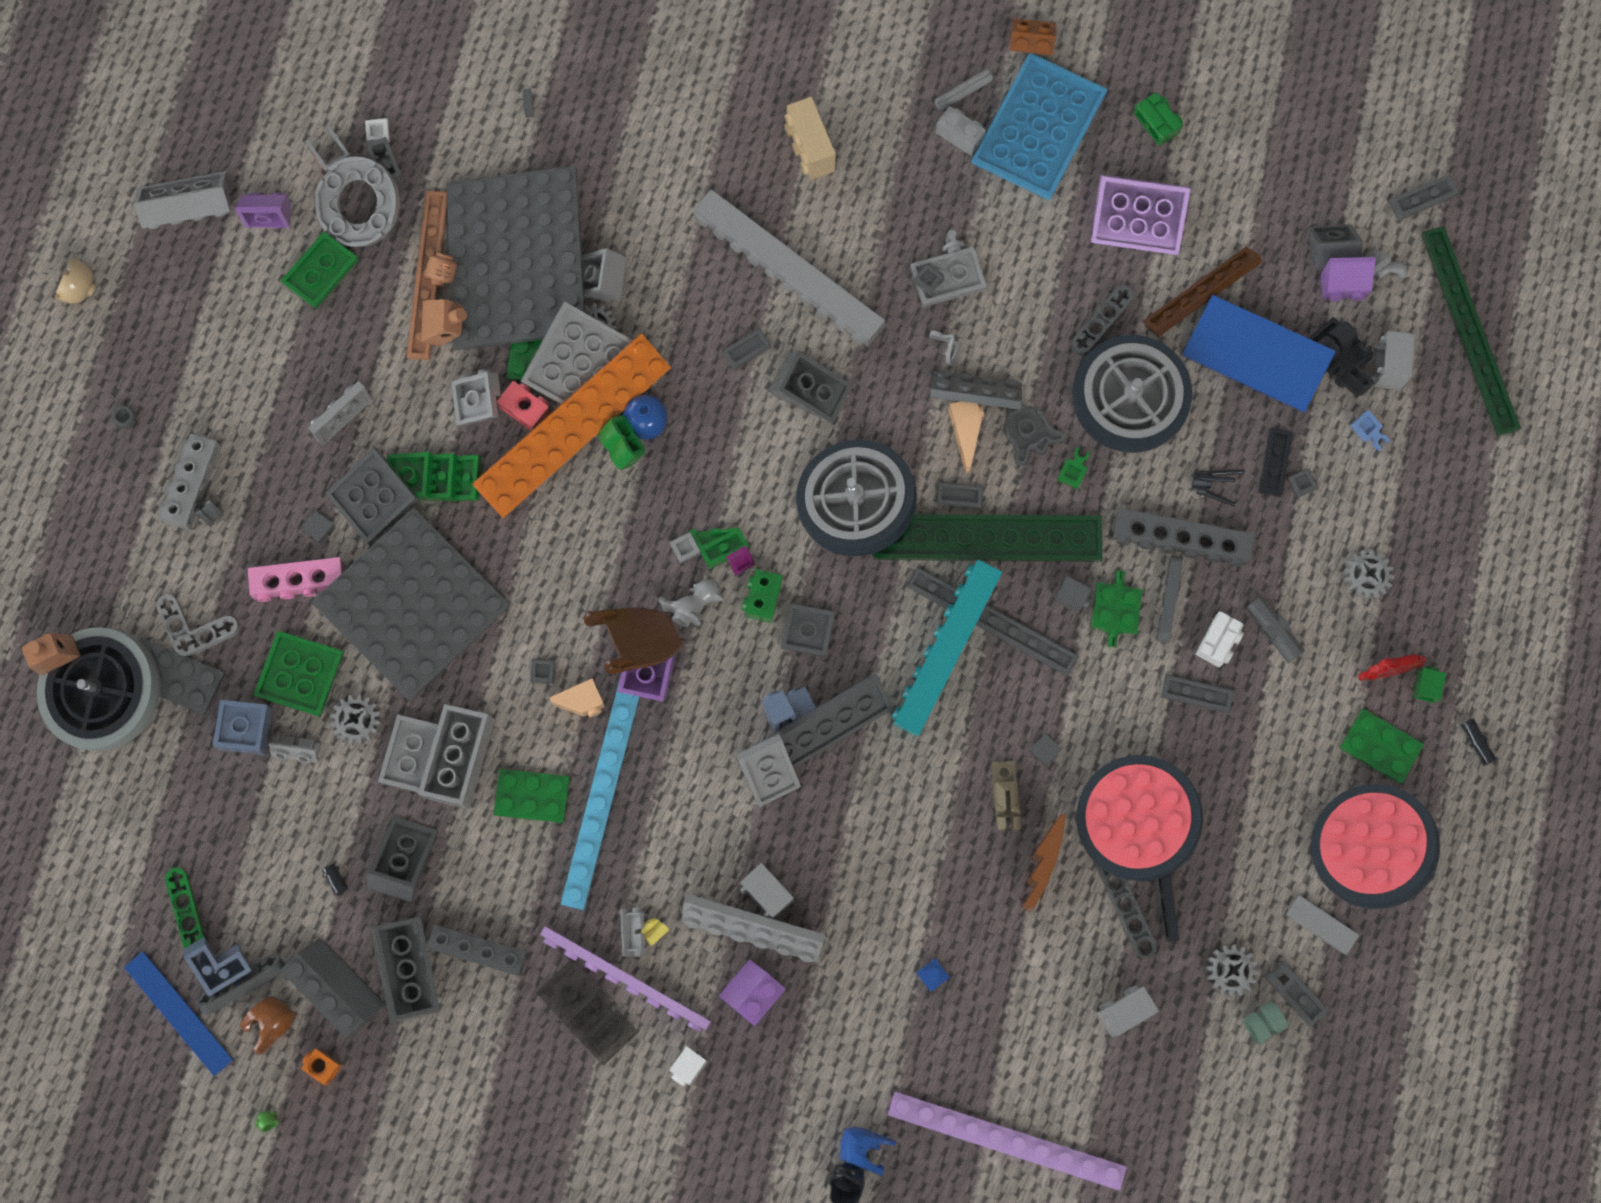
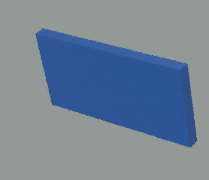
[1182,295,1336,413]

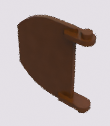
[583,608,682,675]

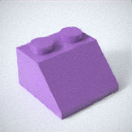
[236,193,291,228]
[1321,257,1376,302]
[618,656,676,702]
[719,959,786,1027]

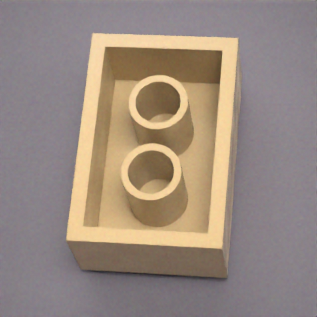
[784,97,836,180]

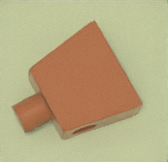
[421,299,467,346]
[22,632,81,676]

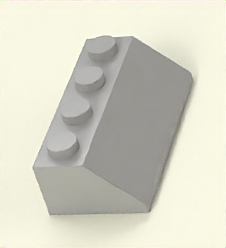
[134,171,231,229]

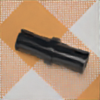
[1461,718,1497,766]

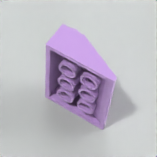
[1091,174,1190,255]

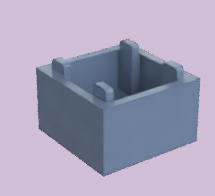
[213,700,273,755]

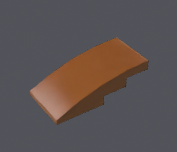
[1021,813,1066,912]

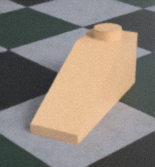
[948,401,984,473]

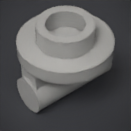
[942,230,964,253]

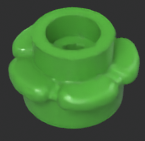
[255,1110,279,1133]

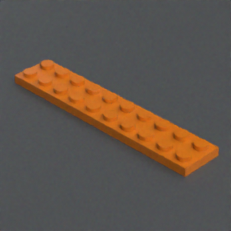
[472,333,671,518]

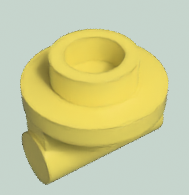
[641,918,669,946]

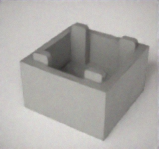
[1371,331,1415,391]
[740,863,794,920]
[1097,985,1159,1038]

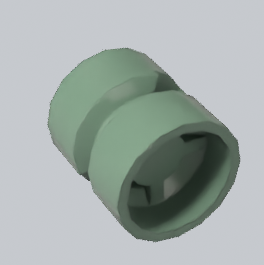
[1242,1001,1288,1045]

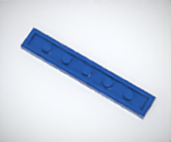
[124,951,234,1076]

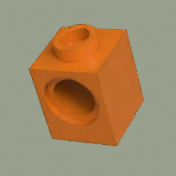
[301,1048,343,1086]

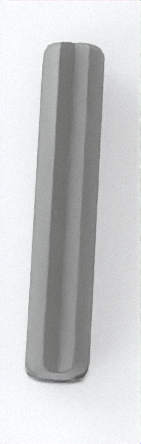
[935,70,993,111]

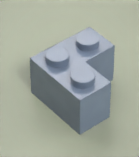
[762,687,816,733]
[183,937,252,996]

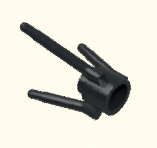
[1192,470,1245,506]

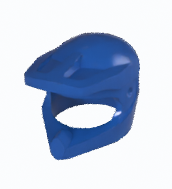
[840,1126,897,1176]

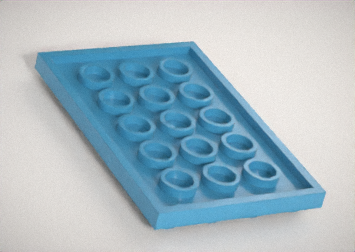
[971,53,1108,201]

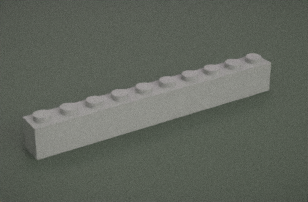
[694,190,885,347]

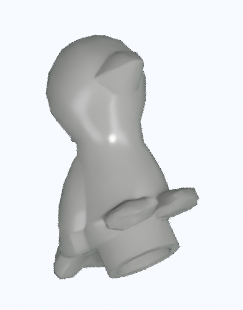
[658,579,724,627]

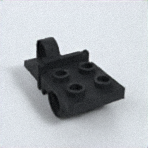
[1308,317,1374,397]

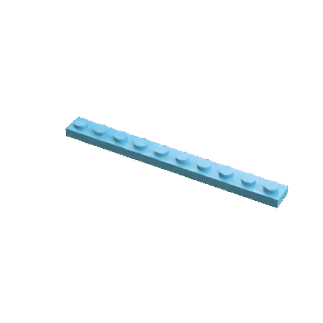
[561,681,640,911]

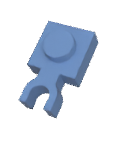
[1349,410,1391,451]

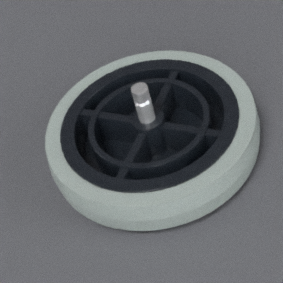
[37,627,161,751]

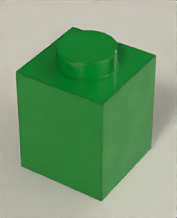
[1413,666,1446,703]

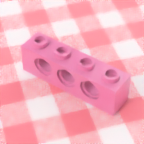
[248,557,345,602]

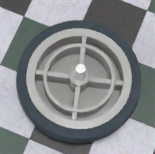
[1072,335,1193,453]
[796,440,917,556]

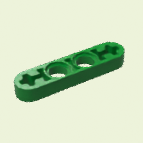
[165,868,206,949]

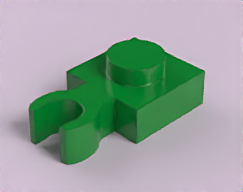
[1057,447,1090,490]

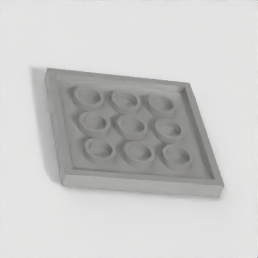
[520,302,632,404]

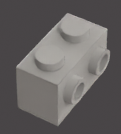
[936,106,986,156]

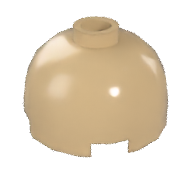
[55,257,96,304]

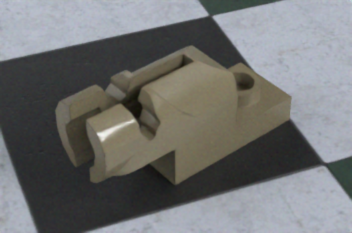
[991,761,1021,831]

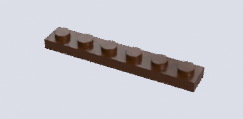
[1143,246,1262,337]

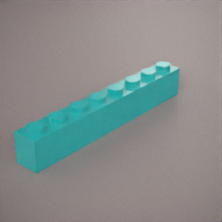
[891,560,1002,737]

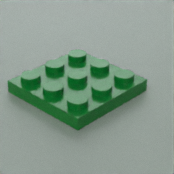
[253,631,344,718]

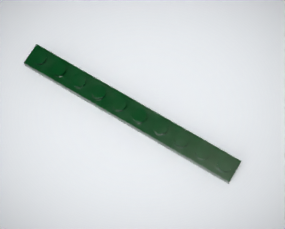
[1421,226,1521,437]

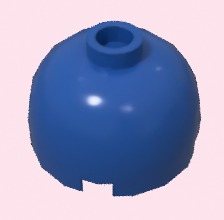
[623,394,668,440]

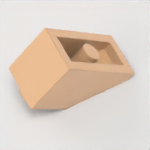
[550,679,605,718]

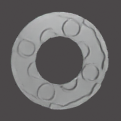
[315,157,400,247]

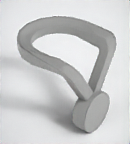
[929,331,960,366]

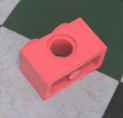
[496,381,551,431]

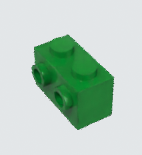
[742,569,783,624]

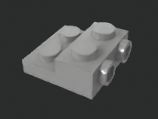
[451,369,501,426]

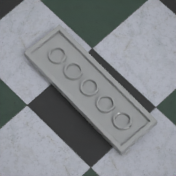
[681,894,825,963]

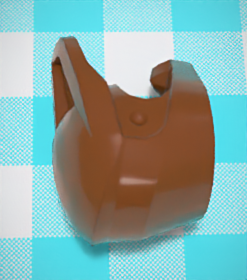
[240,996,295,1055]

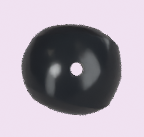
[828,1163,865,1203]

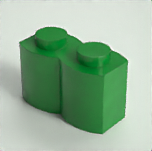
[598,415,646,470]

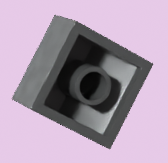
[1308,224,1363,270]

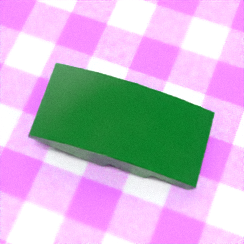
[387,452,482,502]

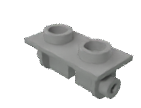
[269,735,320,763]
[621,907,646,957]

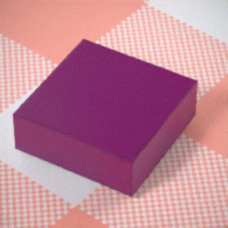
[726,545,755,576]

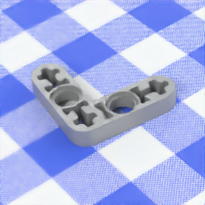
[156,594,240,657]

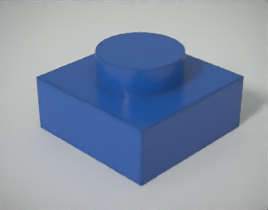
[916,958,950,992]

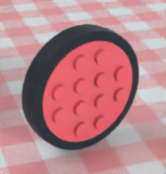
[1076,755,1203,881]
[1311,784,1440,909]

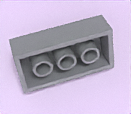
[418,704,495,810]

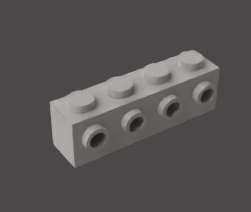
[159,434,221,531]

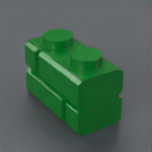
[1133,92,1183,146]

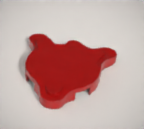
[1358,654,1427,681]

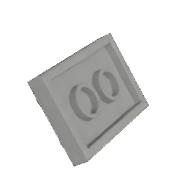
[910,246,987,307]
[308,381,372,446]
[378,714,438,793]
[736,734,801,807]

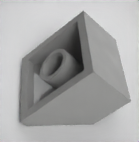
[582,248,627,302]

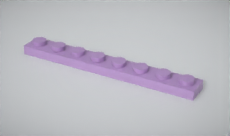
[540,927,711,1032]

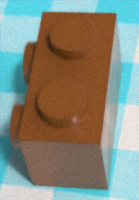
[1010,18,1056,55]

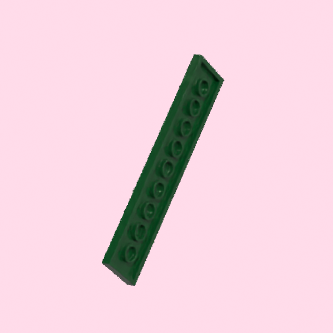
[874,514,1103,562]

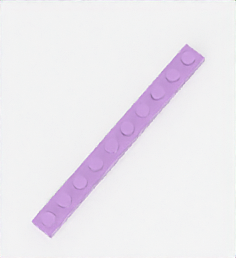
[888,1092,1127,1191]

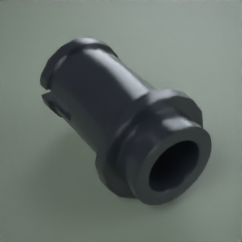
[322,864,348,896]

